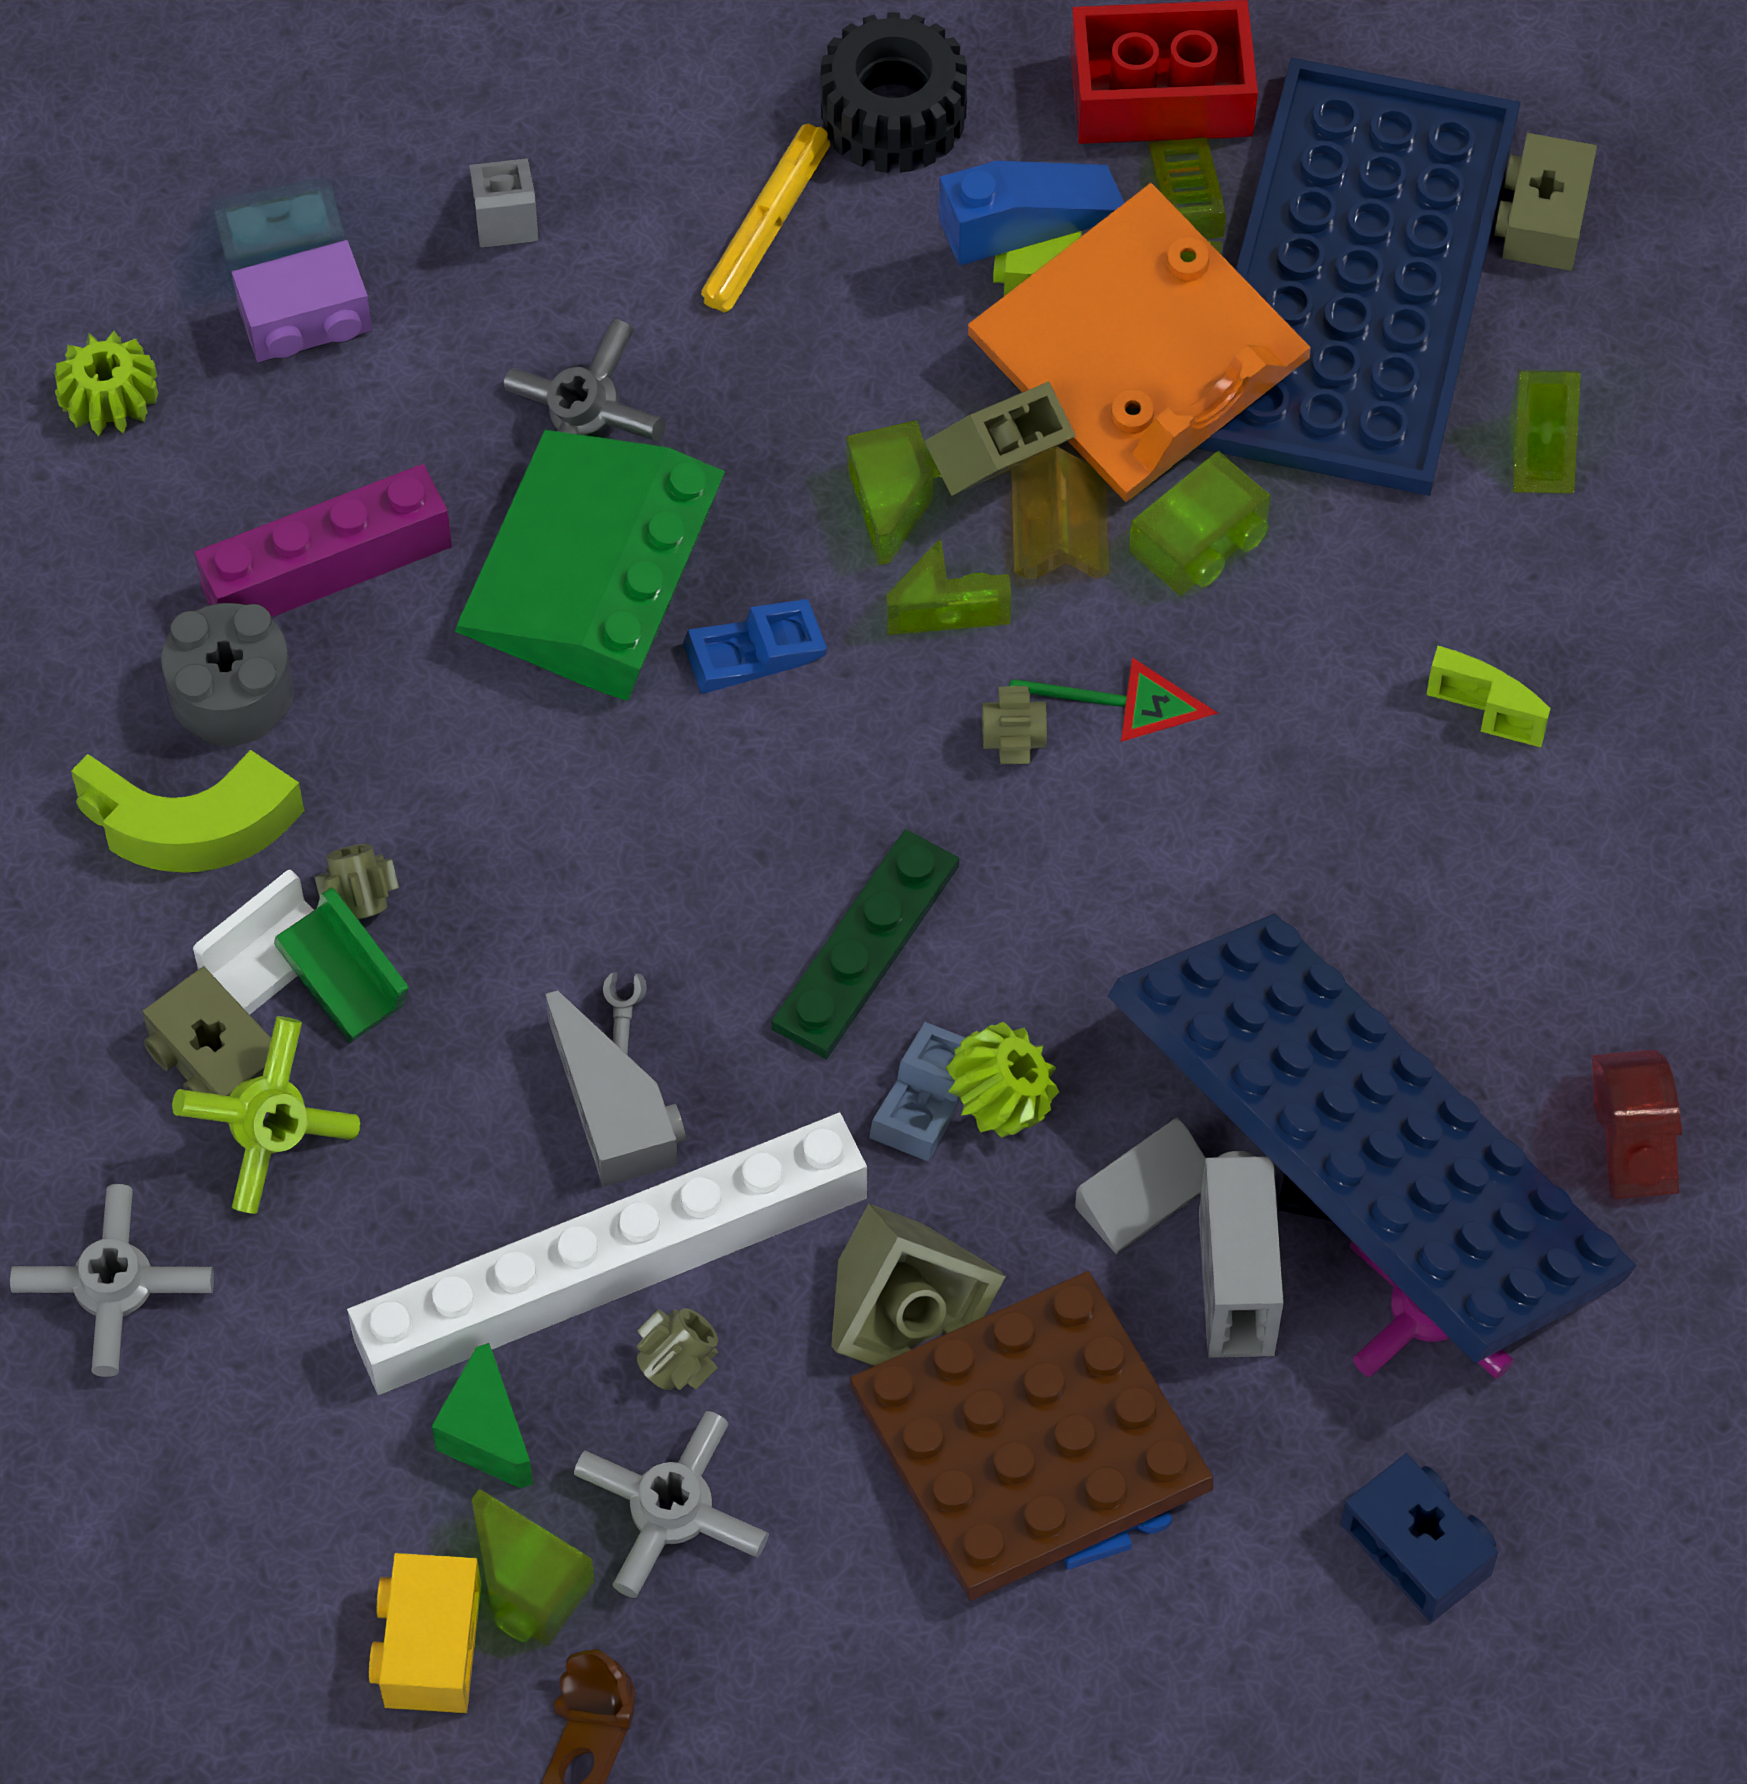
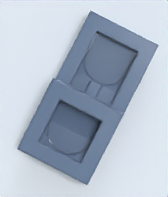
[869,1022,965,1162]

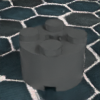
[161,603,294,746]

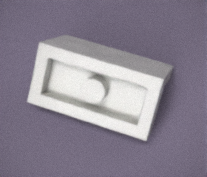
[193,869,314,1015]

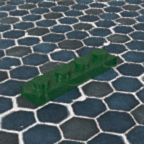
[771,829,959,1060]

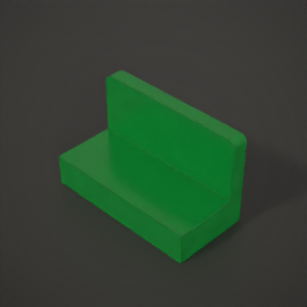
[274,887,409,1043]

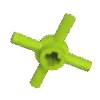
[172,1016,360,1214]

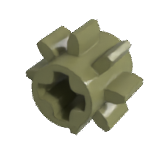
[982,686,1047,765]
[314,844,399,919]
[636,1308,718,1390]

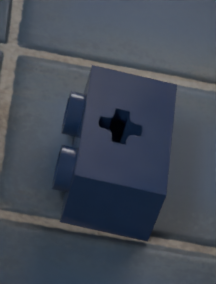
[1340,1453,1498,1623]

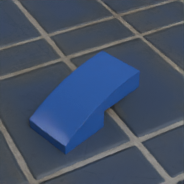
[683,599,827,694]

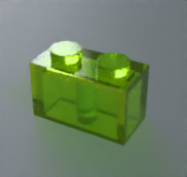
[1129,451,1271,597]

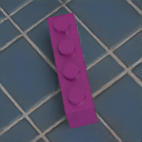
[194,463,452,618]

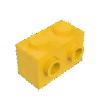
[369,1553,481,1713]

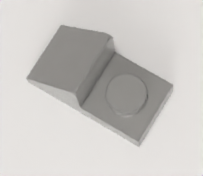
[469,158,539,248]

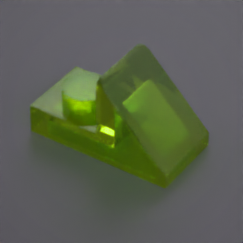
[886,540,1012,635]

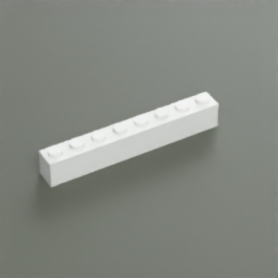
[347,1112,867,1395]

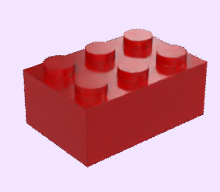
[1070,0,1258,144]

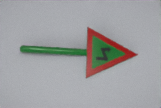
[1009,657,1218,742]

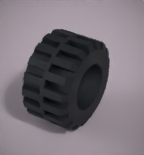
[820,12,967,173]

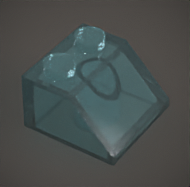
[210,177,345,297]

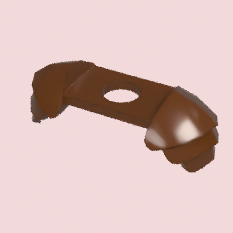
[541,1649,635,1784]

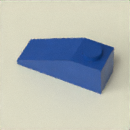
[939,161,1124,266]

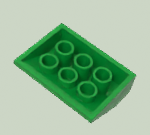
[455,430,725,701]

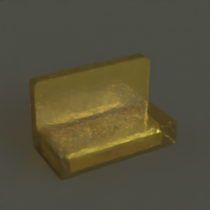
[1011,446,1109,579]

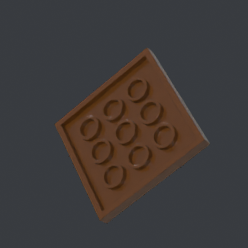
[850,1270,1213,1601]

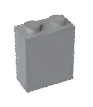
[1199,1151,1283,1358]

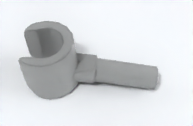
[603,972,647,1054]

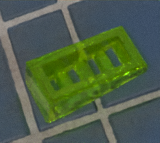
[1148,137,1226,239]

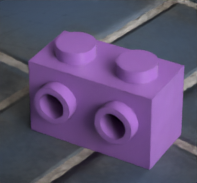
[231,240,373,362]

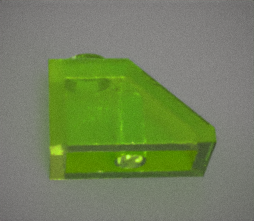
[846,420,941,565]
[471,1489,595,1646]

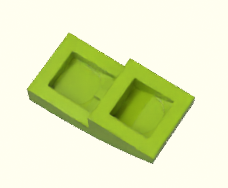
[1426,646,1551,747]

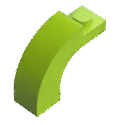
[71,750,304,872]

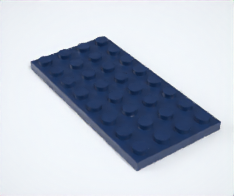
[1196,57,1520,496]
[1108,913,1637,1364]

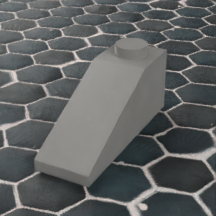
[545,990,686,1187]

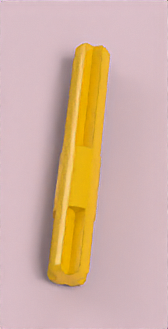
[701,123,830,313]

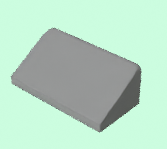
[1075,1118,1206,1255]

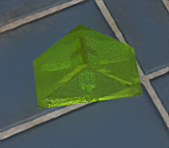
[1510,370,1581,493]

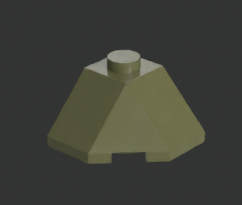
[831,1204,1006,1366]

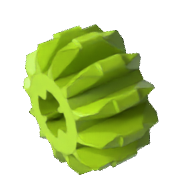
[54,331,158,437]
[946,1022,1059,1138]

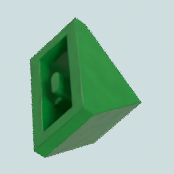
[432,1343,533,1489]

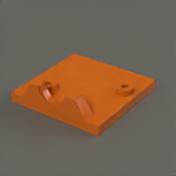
[968,183,1311,503]

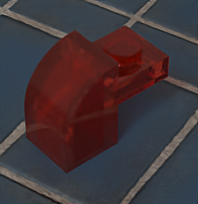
[1592,1050,1682,1199]

